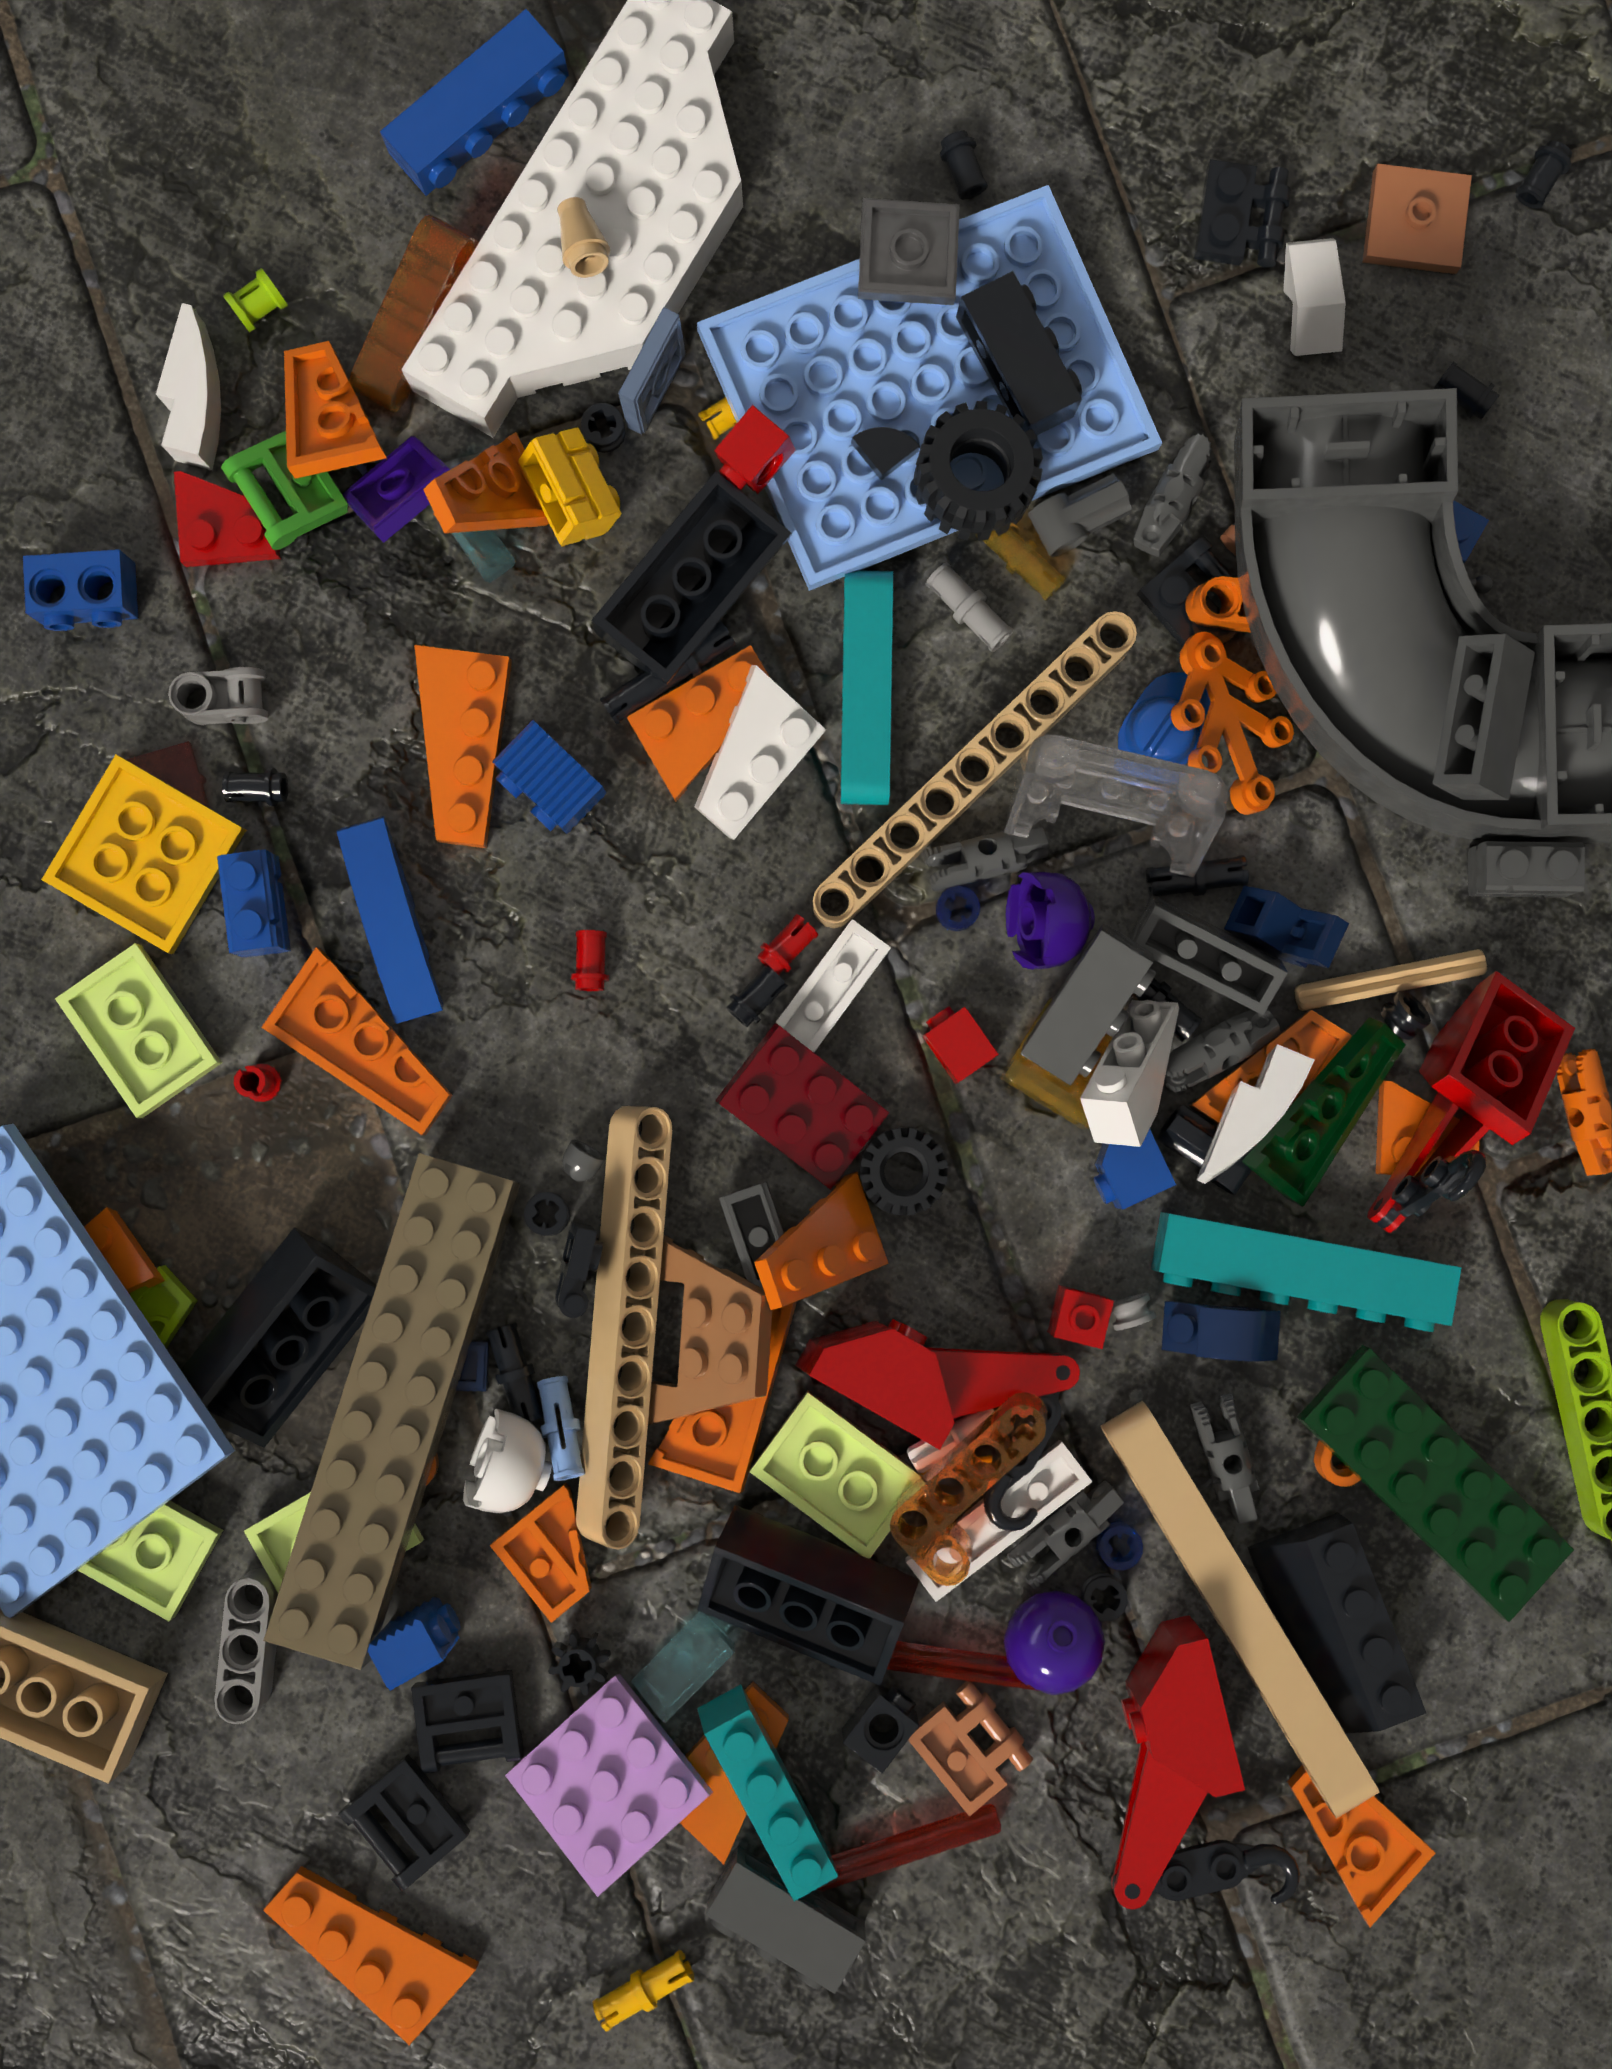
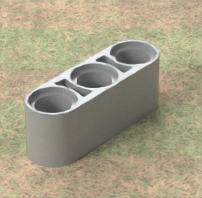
[214,1568,278,1724]

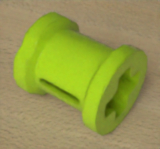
[223,268,288,333]

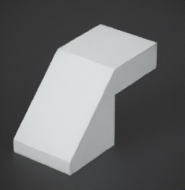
[1283,238,1346,356]

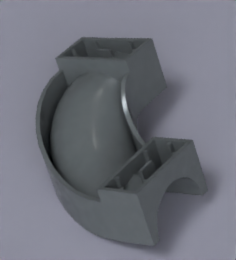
[1234,388,1612,843]

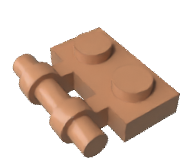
[908,1680,1033,1816]

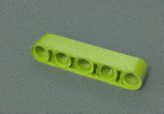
[1540,1299,1612,1541]

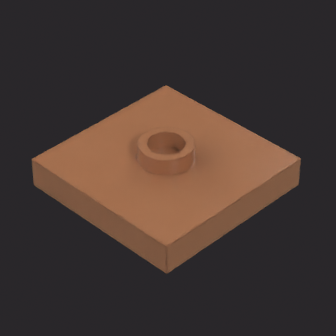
[1362,164,1472,274]

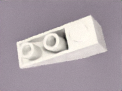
[1080,1000,1179,1147]

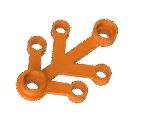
[1171,632,1294,815]

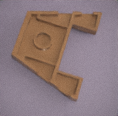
[648,1235,772,1425]

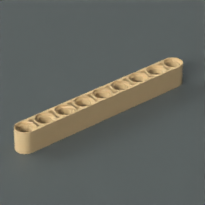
[813,611,1137,928]
[576,1105,672,1550]
[1100,1401,1380,1819]

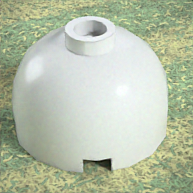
[463,1409,552,1513]

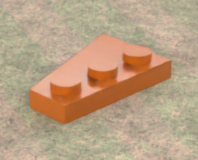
[627,645,769,802]
[1189,1010,1352,1147]
[754,1172,889,1310]
[680,1682,789,1865]
[1287,1765,1436,1928]

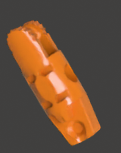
[1557,1049,1612,1176]

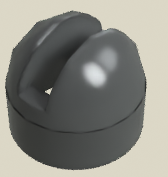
[562,1140,605,1181]

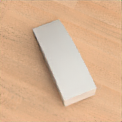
[156,303,221,470]
[1196,1044,1315,1184]

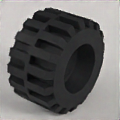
[914,401,1043,541]

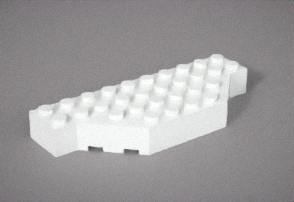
[401,0,743,438]

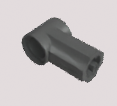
[1028,473,1132,558]

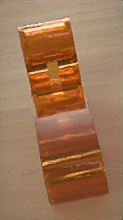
[349,214,480,413]
[890,1392,1048,1586]

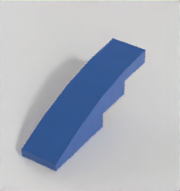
[336,816,443,1024]

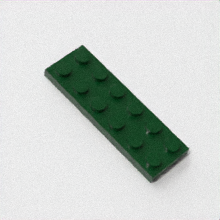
[1297,1345,1574,1622]

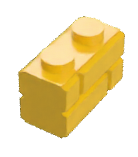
[518,427,622,547]

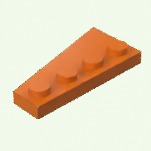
[414,645,512,848]
[261,947,453,1135]
[648,1302,797,1493]
[263,1866,479,2045]

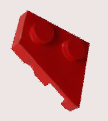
[174,471,281,567]

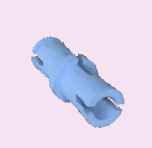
[537,1376,585,1481]

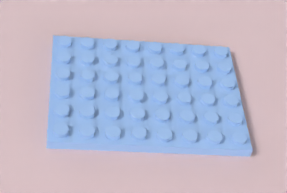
[697,185,1162,591]
[0,1124,235,1618]

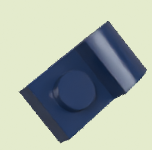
[1224,886,1349,968]
[1162,1301,1281,1361]

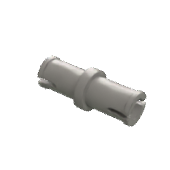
[926,562,1014,652]

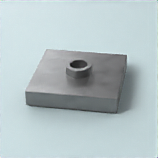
[858,198,960,305]

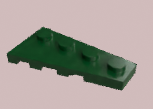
[1242,1017,1406,1207]

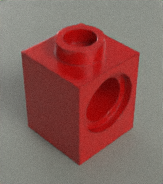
[714,405,796,495]
[922,1006,999,1084]
[1047,1285,1114,1349]

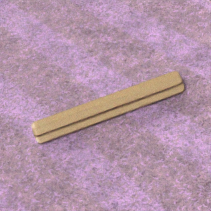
[1294,949,1487,1011]

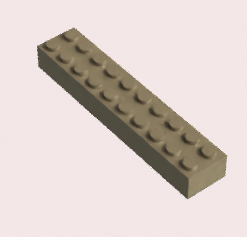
[263,1153,520,1670]

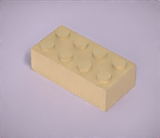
[0,1609,168,1784]

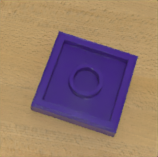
[342,436,450,543]

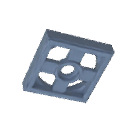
[618,307,686,435]

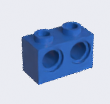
[23,549,138,631]

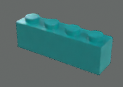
[697,1684,838,1901]

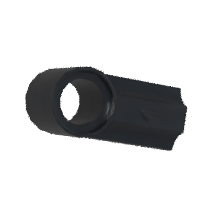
[1157,1105,1254,1195]

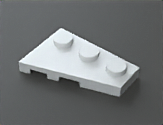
[695,665,826,840]

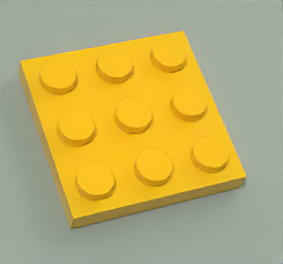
[41,754,247,954]

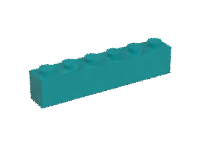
[1151,1212,1462,1332]

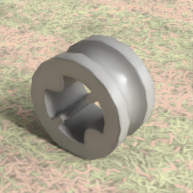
[1111,1293,1157,1331]

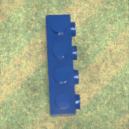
[380,9,569,196]

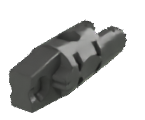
[1134,433,1212,557]
[921,828,1049,891]
[1164,1008,1281,1093]
[1190,1393,1260,1524]
[1006,1481,1124,1589]

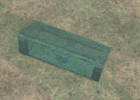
[450,530,516,583]
[631,1611,736,1723]

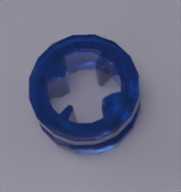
[936,886,980,932]
[1096,1521,1143,1570]

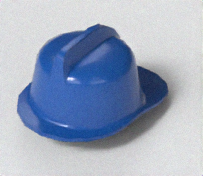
[1118,672,1211,779]

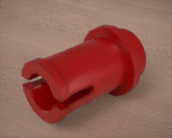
[757,914,818,975]
[571,930,609,991]
[234,1064,282,1102]

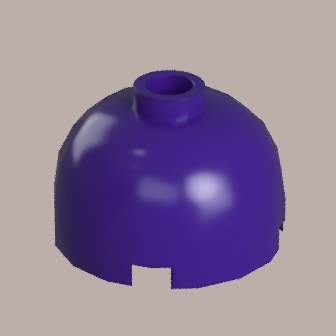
[1006,872,1095,969]
[1004,1591,1105,1695]

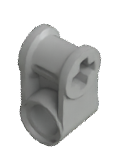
[168,667,268,725]

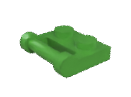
[221,431,348,550]

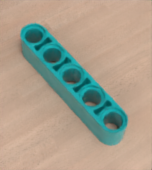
[841,571,893,805]

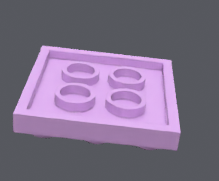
[505,1674,713,1897]

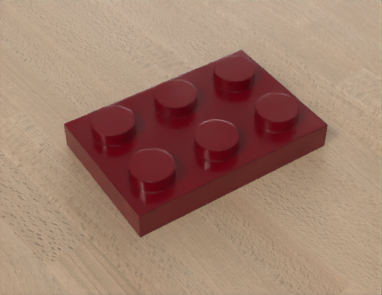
[715,1023,889,1190]

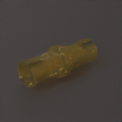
[976,527,1067,601]

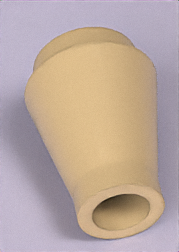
[557,197,610,278]

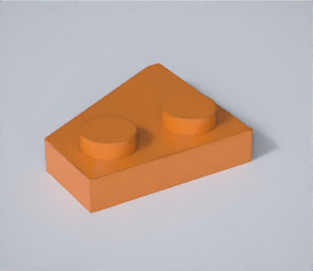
[489,1482,592,1623]

